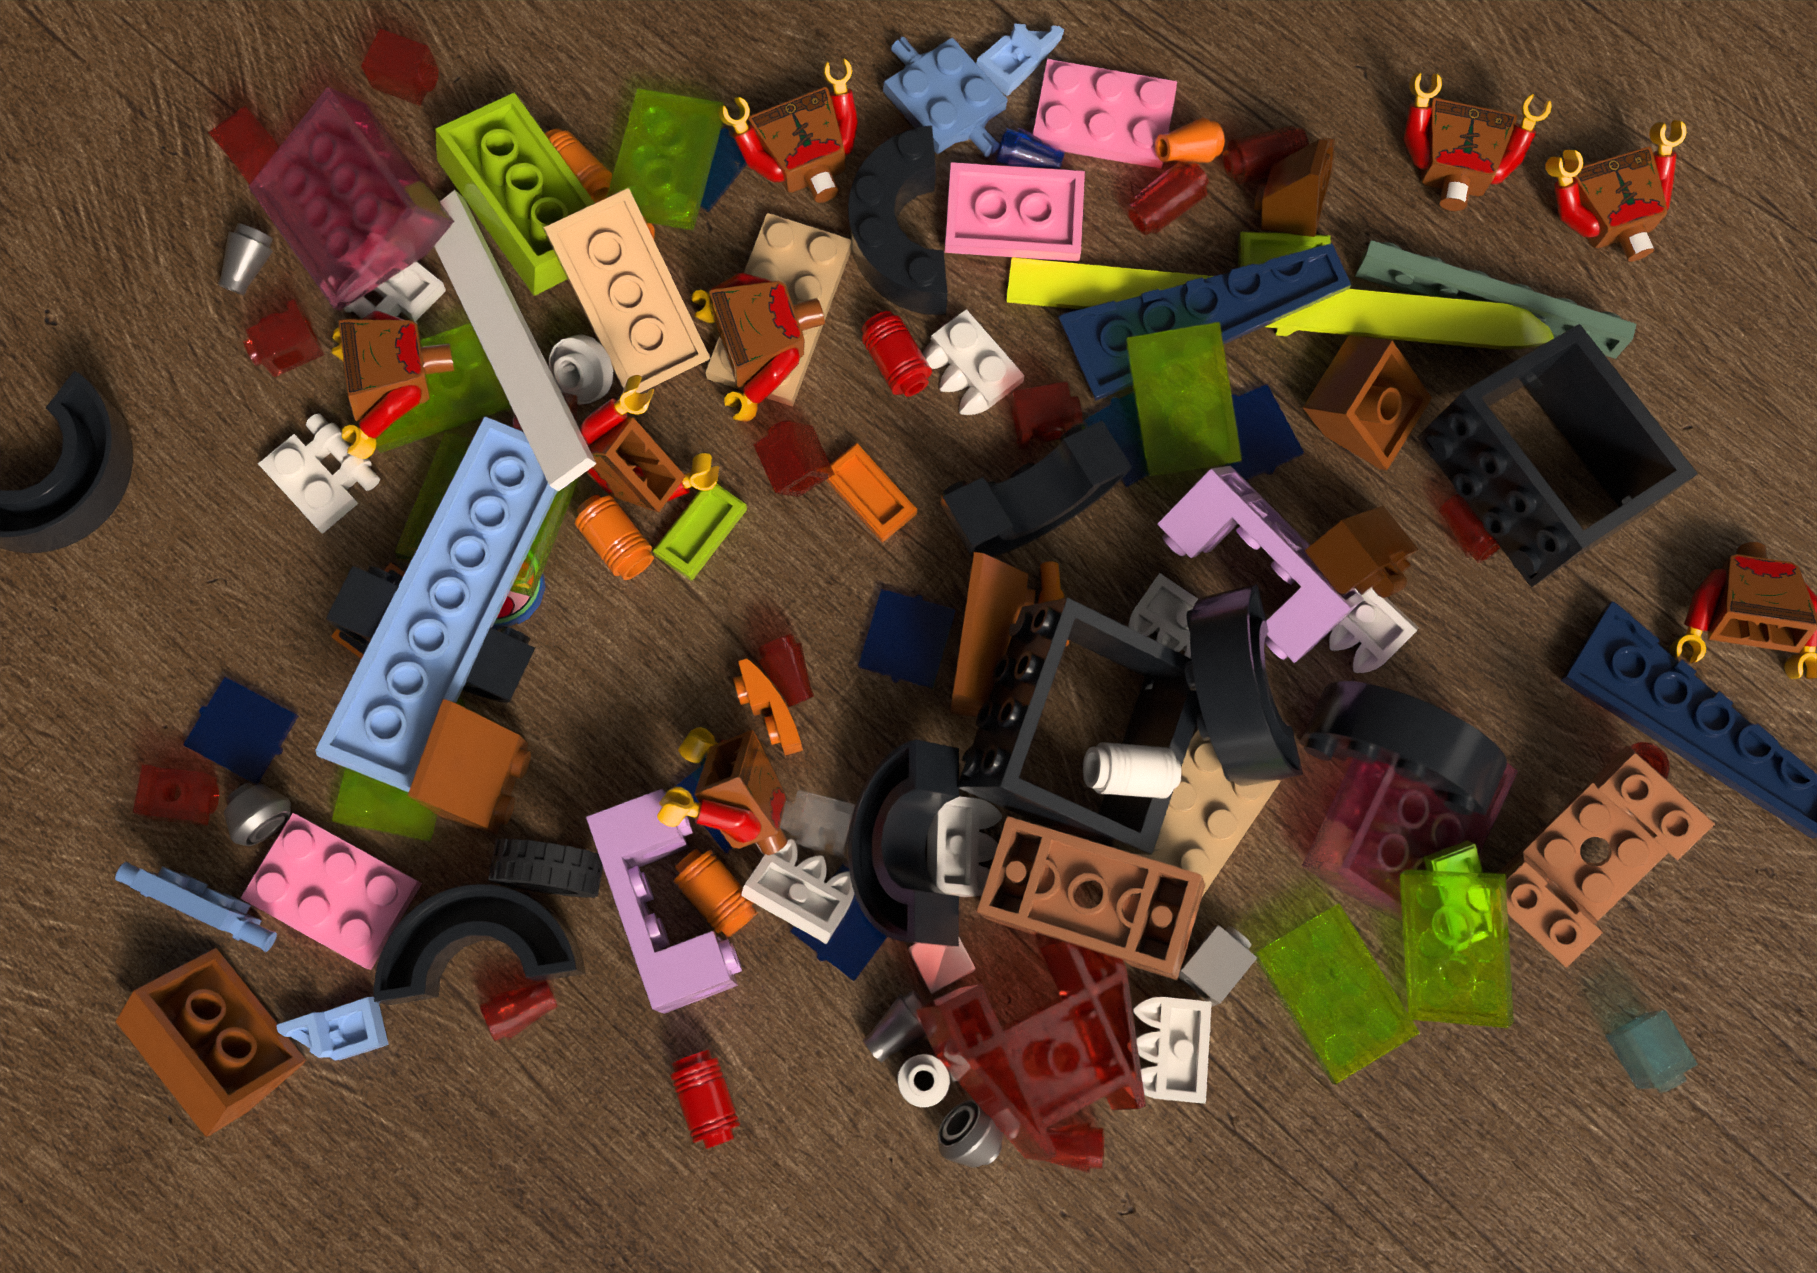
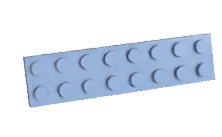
[316,416,557,792]

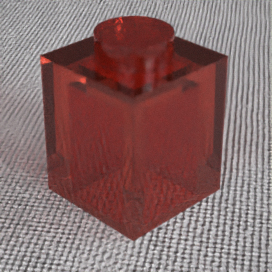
[361,29,439,106]
[208,106,288,189]
[753,420,835,497]

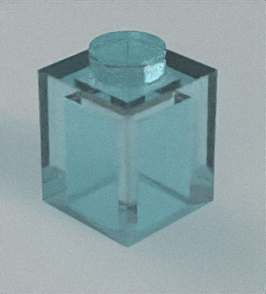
[1605,1010,1698,1093]

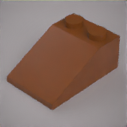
[407,699,531,835]

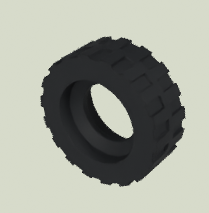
[488,839,603,898]

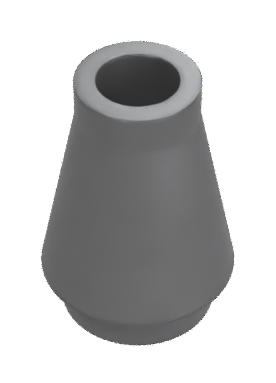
[218,223,273,295]
[863,990,938,1062]

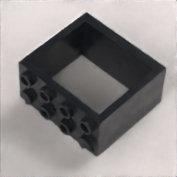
[1417,324,1698,588]
[957,598,1201,855]

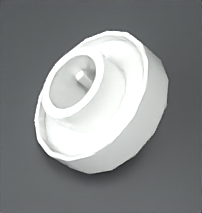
[549,334,613,405]

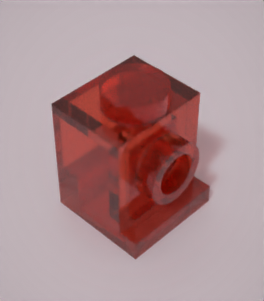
[243,299,325,378]
[1010,381,1083,450]
[132,764,219,826]

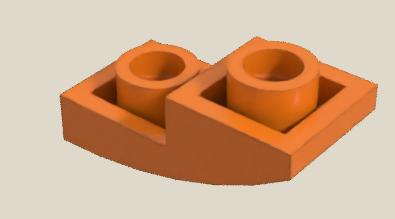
[733,659,803,756]

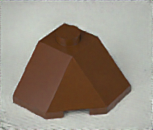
[1255,138,1335,237]

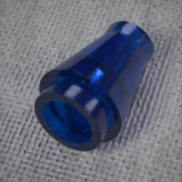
[995,126,1065,169]

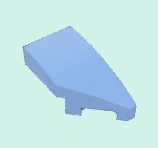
[976,24,1064,96]
[276,997,389,1060]

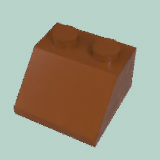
[1303,335,1432,470]

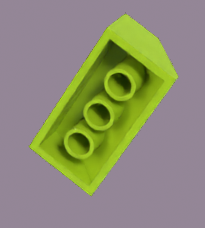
[435,93,595,296]

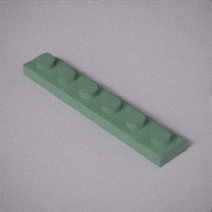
[1355,240,1637,359]

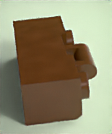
[1304,506,1419,598]

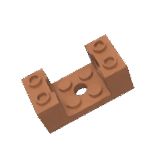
[1487,745,1715,968]
[977,816,1205,980]

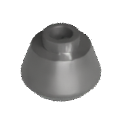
[224,783,291,846]
[938,1100,1003,1168]

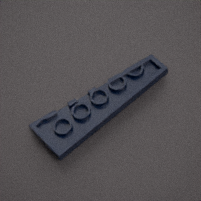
[1059,243,1351,401]
[1560,601,1817,839]

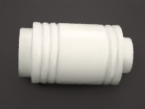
[1083,742,1181,798]
[898,1054,949,1107]

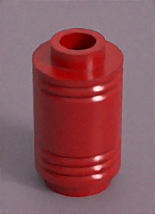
[861,311,932,397]
[670,1050,741,1149]

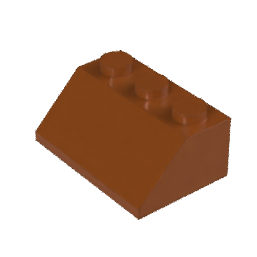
[950,552,1035,717]
[115,948,306,1138]

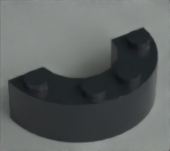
[848,125,948,315]
[0,371,133,553]
[940,420,1132,558]
[326,565,535,703]
[1185,584,1303,786]
[1300,681,1508,816]
[848,739,959,947]
[374,884,586,1005]

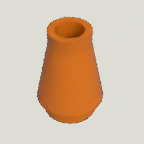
[1155,118,1224,163]

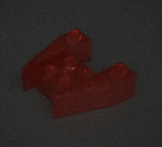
[916,939,1146,1159]

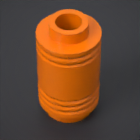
[545,128,613,203]
[575,495,654,580]
[673,849,758,938]

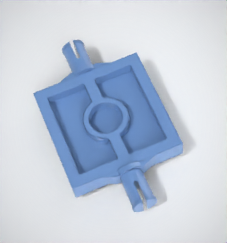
[883,37,1008,157]
[115,862,277,952]

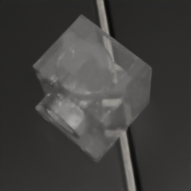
[780,790,855,858]

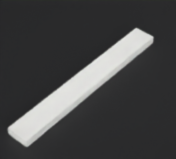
[420,190,597,491]

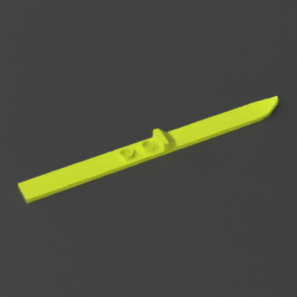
[1007,257,1554,350]

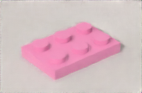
[1031,59,1177,169]
[945,162,1085,261]
[240,813,422,970]

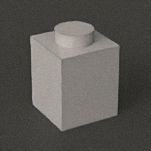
[1178,925,1257,1006]

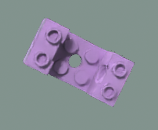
[1158,466,1364,663]
[586,789,742,1014]

